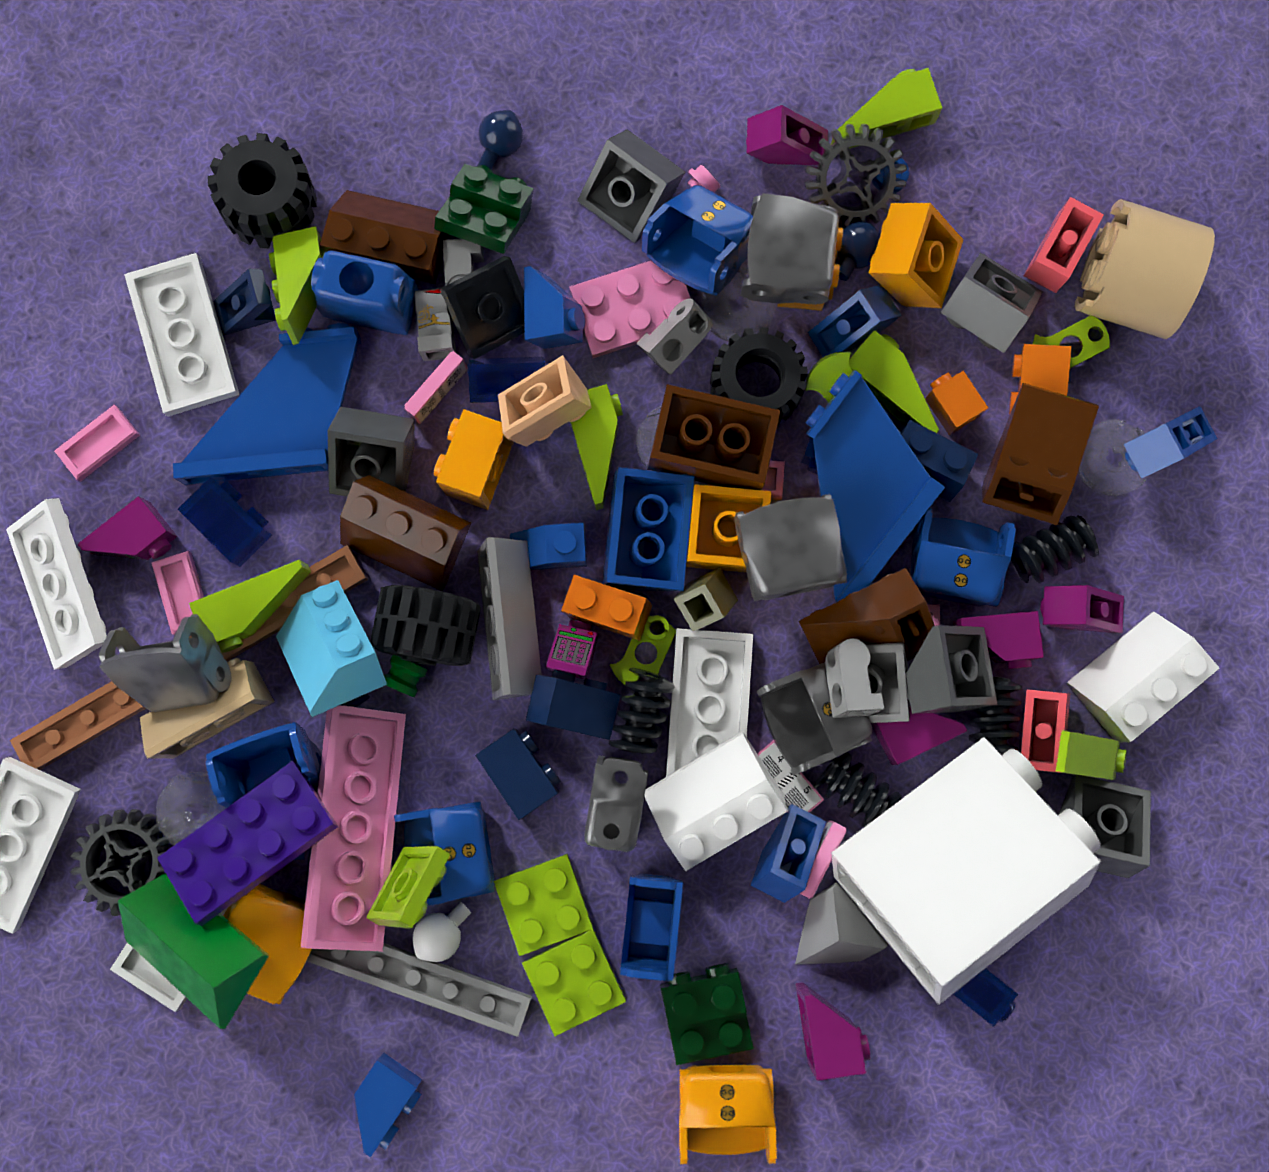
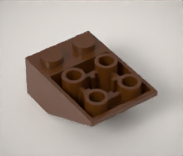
[982,383,1099,525]
[799,568,935,664]

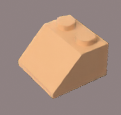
[498,355,592,447]

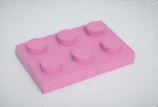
[569,261,691,358]

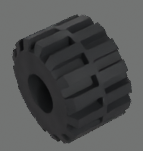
[208,133,317,249]
[370,585,481,666]

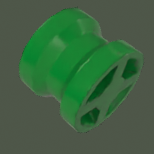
[384,655,428,698]

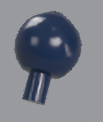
[477,110,523,170]
[838,222,880,281]

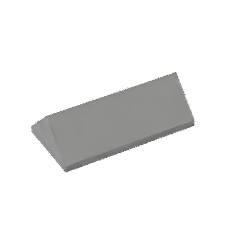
[477,537,542,700]

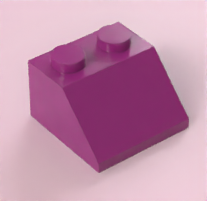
[796,983,870,1081]

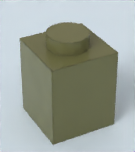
[674,567,738,632]

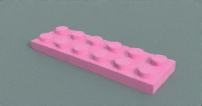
[300,705,406,952]

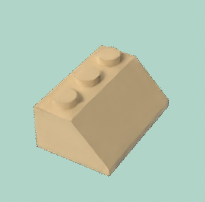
[140,658,274,759]

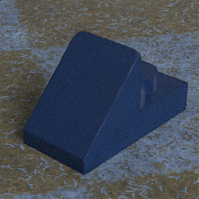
[214,268,276,335]

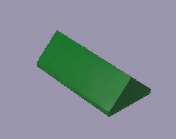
[118,873,269,1029]

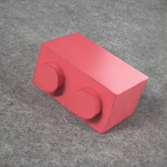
[1023,197,1104,293]
[1021,689,1070,773]

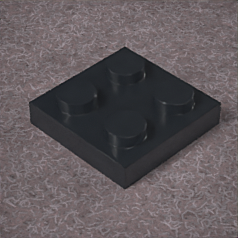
[440,256,525,359]

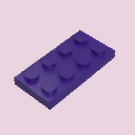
[157,761,338,926]

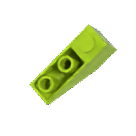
[269,226,325,345]

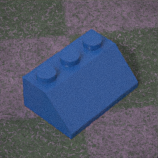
[602,467,694,591]

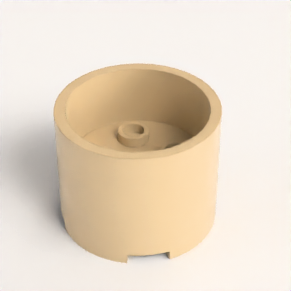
[1075,199,1215,339]

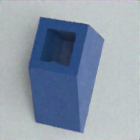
[354,1053,422,1158]

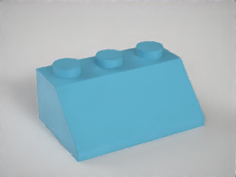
[276,580,387,717]

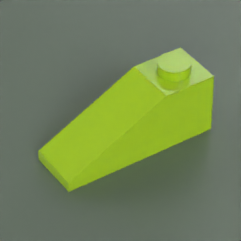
[831,68,942,149]
[849,330,939,433]
[570,384,623,510]
[189,559,311,653]
[1056,731,1127,780]

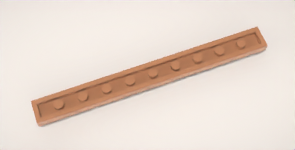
[10,545,369,770]

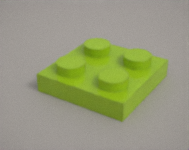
[366,846,450,928]
[494,853,594,956]
[522,928,626,1036]

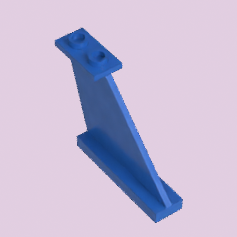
[173,323,361,485]
[805,371,945,602]

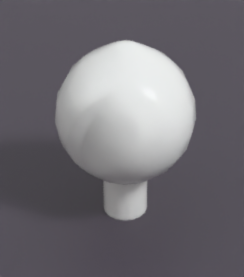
[413,902,471,962]

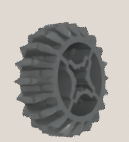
[805,124,907,228]
[70,809,177,916]

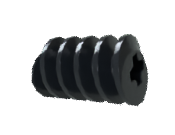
[1011,515,1099,583]
[608,668,675,754]
[968,677,1022,755]
[813,753,902,827]

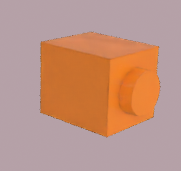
[925,370,988,436]

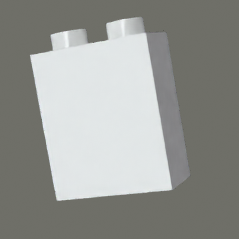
[831,737,1100,1005]

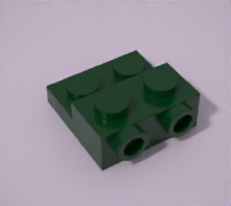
[434,164,534,254]
[660,963,754,1065]

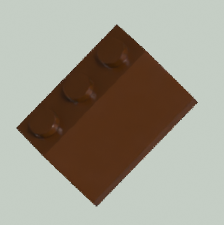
[320,190,449,284]
[647,384,780,490]
[340,475,471,591]

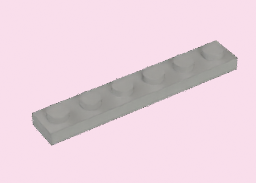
[307,943,532,1037]

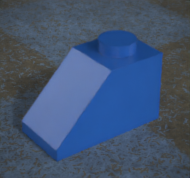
[524,266,585,349]
[808,285,902,357]
[510,523,587,570]
[750,804,826,903]

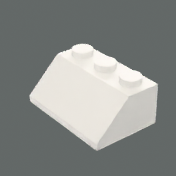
[1066,611,1220,743]
[644,731,787,871]

